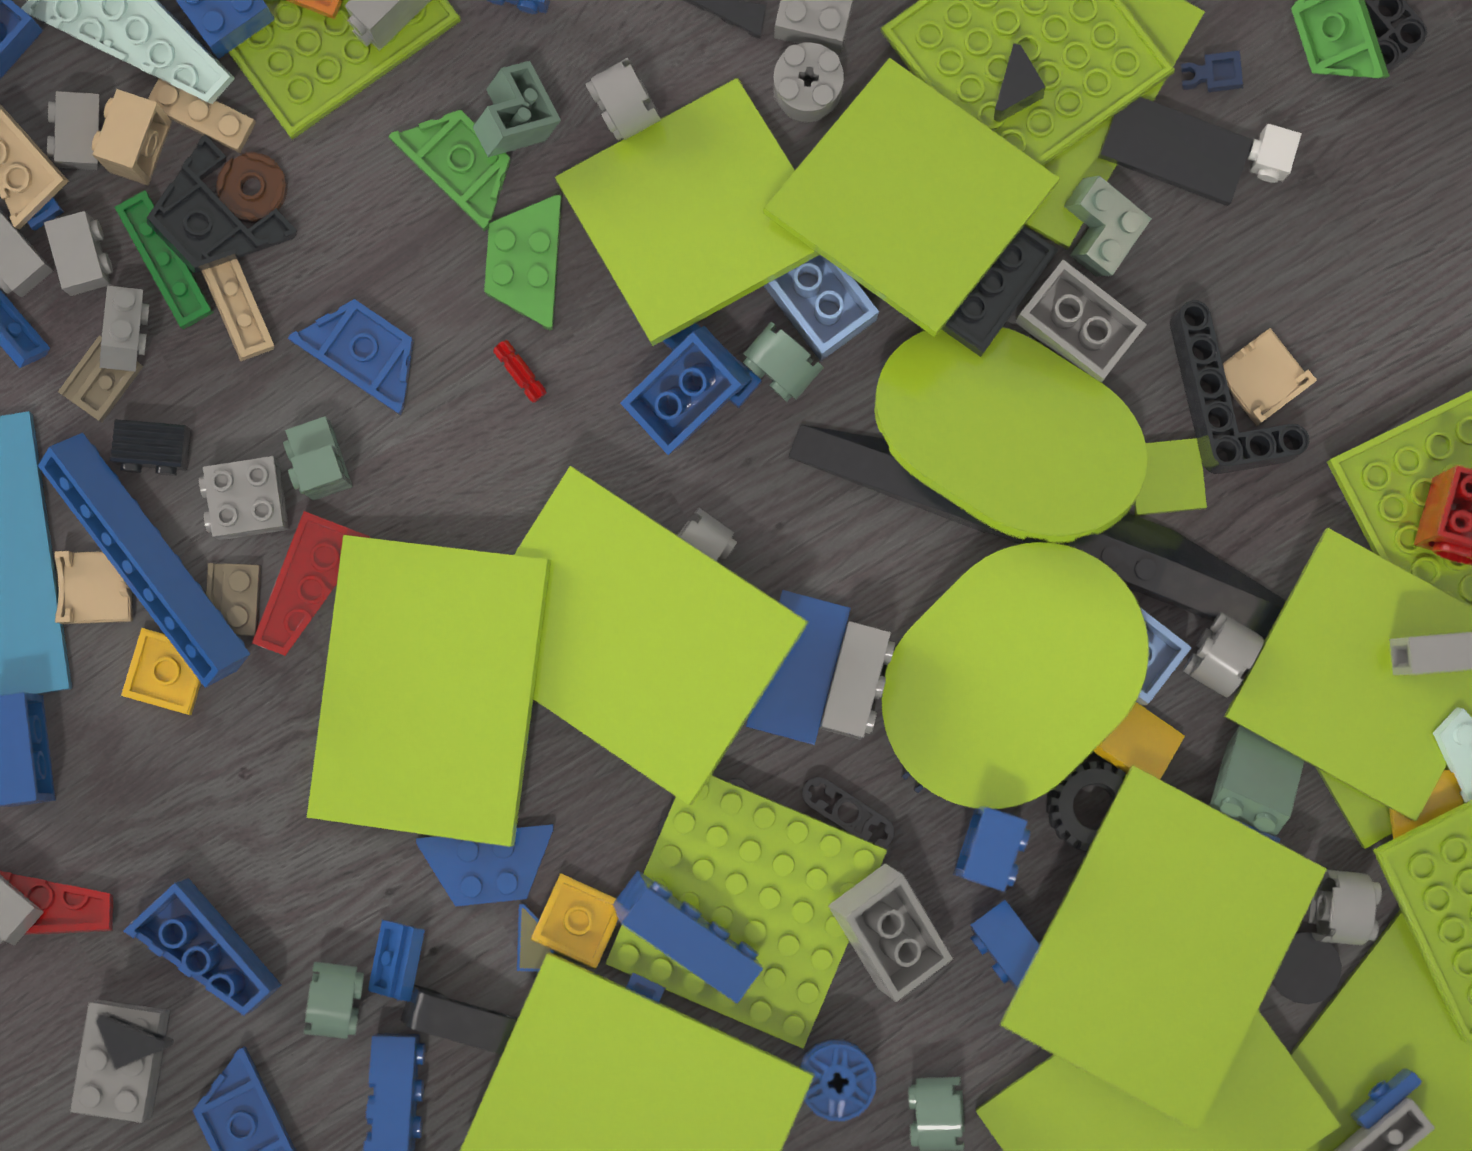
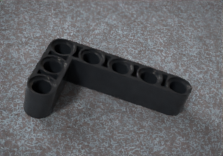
[1170,300,1310,474]

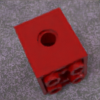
[1413,465,1472,565]

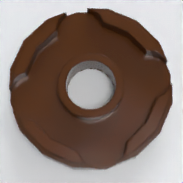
[216,152,288,223]

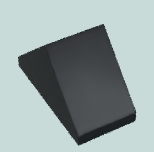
[994,43,1045,122]
[95,1012,174,1070]

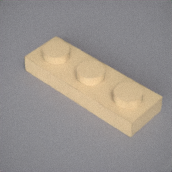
[148,78,256,153]
[202,259,274,361]

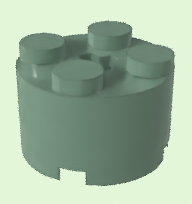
[743,322,824,402]
[304,961,364,1039]
[909,1077,965,1151]

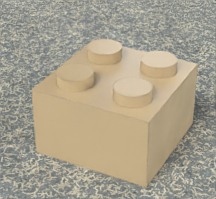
[92,89,172,186]

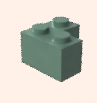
[473,61,561,157]
[1064,176,1152,276]
[283,416,353,501]

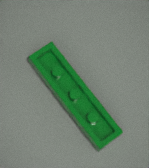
[114,190,214,330]

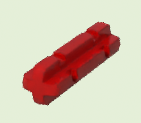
[493,340,546,403]

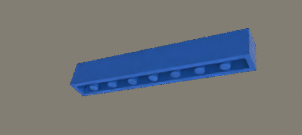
[38,433,250,688]

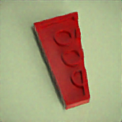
[252,511,370,656]
[0,871,113,935]

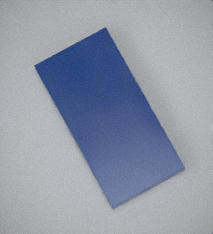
[746,590,851,745]

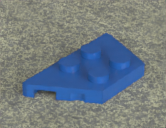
[288,299,414,415]
[416,824,554,907]
[193,1046,296,1151]

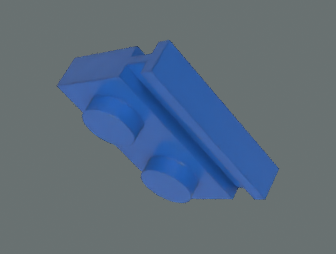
[368,920,425,1001]

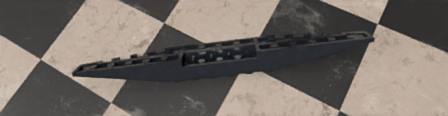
[788,424,1286,641]

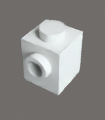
[1247,124,1302,183]

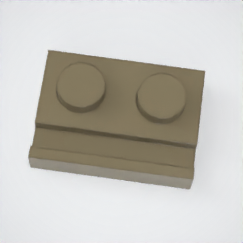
[58,335,143,423]
[206,563,262,636]

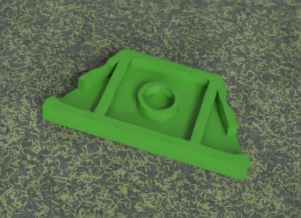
[1291,0,1389,79]
[388,110,511,231]
[484,195,562,330]

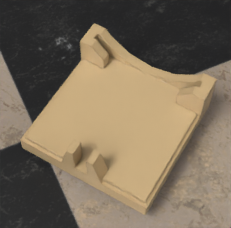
[1223,328,1317,426]
[55,551,133,624]

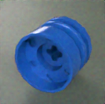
[800,1039,876,1121]

